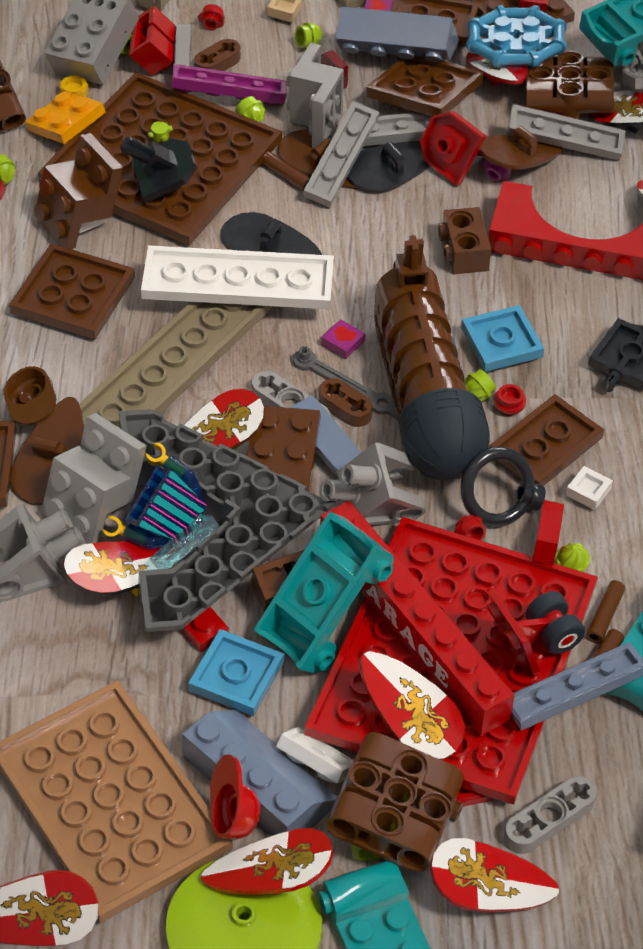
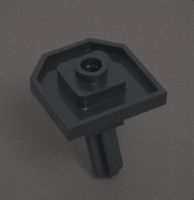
[120,137,197,203]

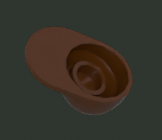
[3,366,57,425]

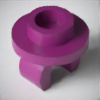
[484,159,512,181]

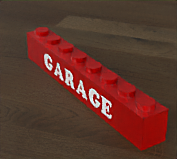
[320,501,515,736]

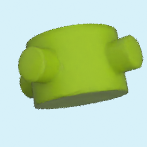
[148,122,173,142]

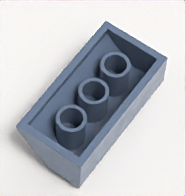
[335,6,459,62]
[182,710,337,836]

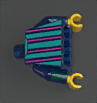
[102,443,211,549]

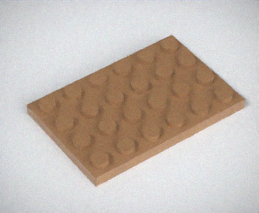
[0,680,233,923]

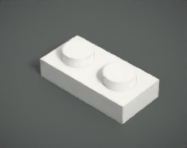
[276,727,353,783]

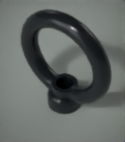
[460,446,546,527]

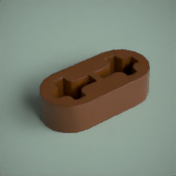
[194,39,241,71]
[319,378,373,427]

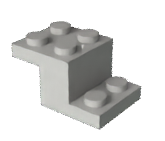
[286,43,344,148]
[41,413,147,544]

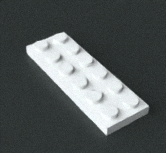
[141,246,334,309]

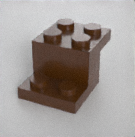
[34,133,123,249]

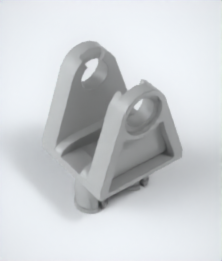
[319,443,426,525]
[0,504,86,602]

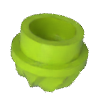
[294,22,323,50]
[236,96,265,123]
[0,154,15,185]
[464,369,496,402]
[555,541,590,572]

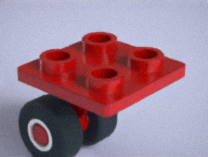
[487,587,585,675]

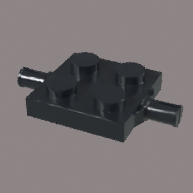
[588,318,643,392]

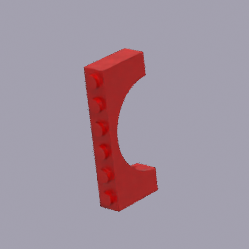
[489,181,643,280]

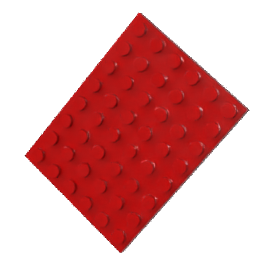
[304,516,598,805]

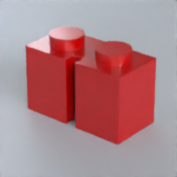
[129,6,177,76]

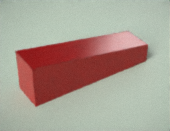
[532,500,564,565]

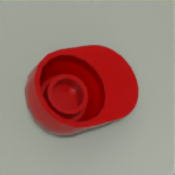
[210,754,261,840]

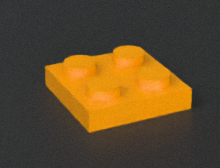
[25,91,106,144]

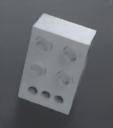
[44,0,139,85]

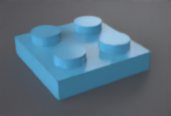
[461,305,544,372]
[188,629,284,716]

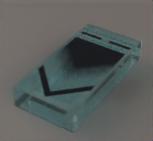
[149,515,219,569]

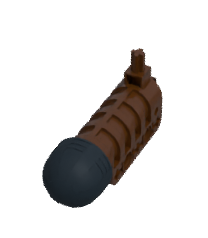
[374,235,490,481]

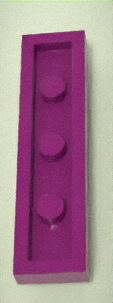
[171,64,287,105]

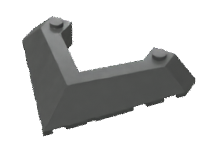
[119,409,336,632]

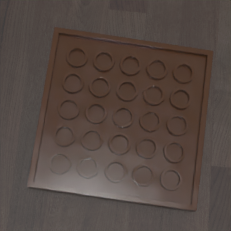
[38,72,282,246]

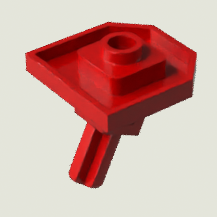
[420,111,487,186]

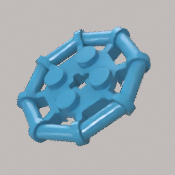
[466,5,567,68]

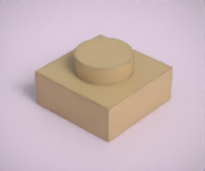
[267,0,303,22]

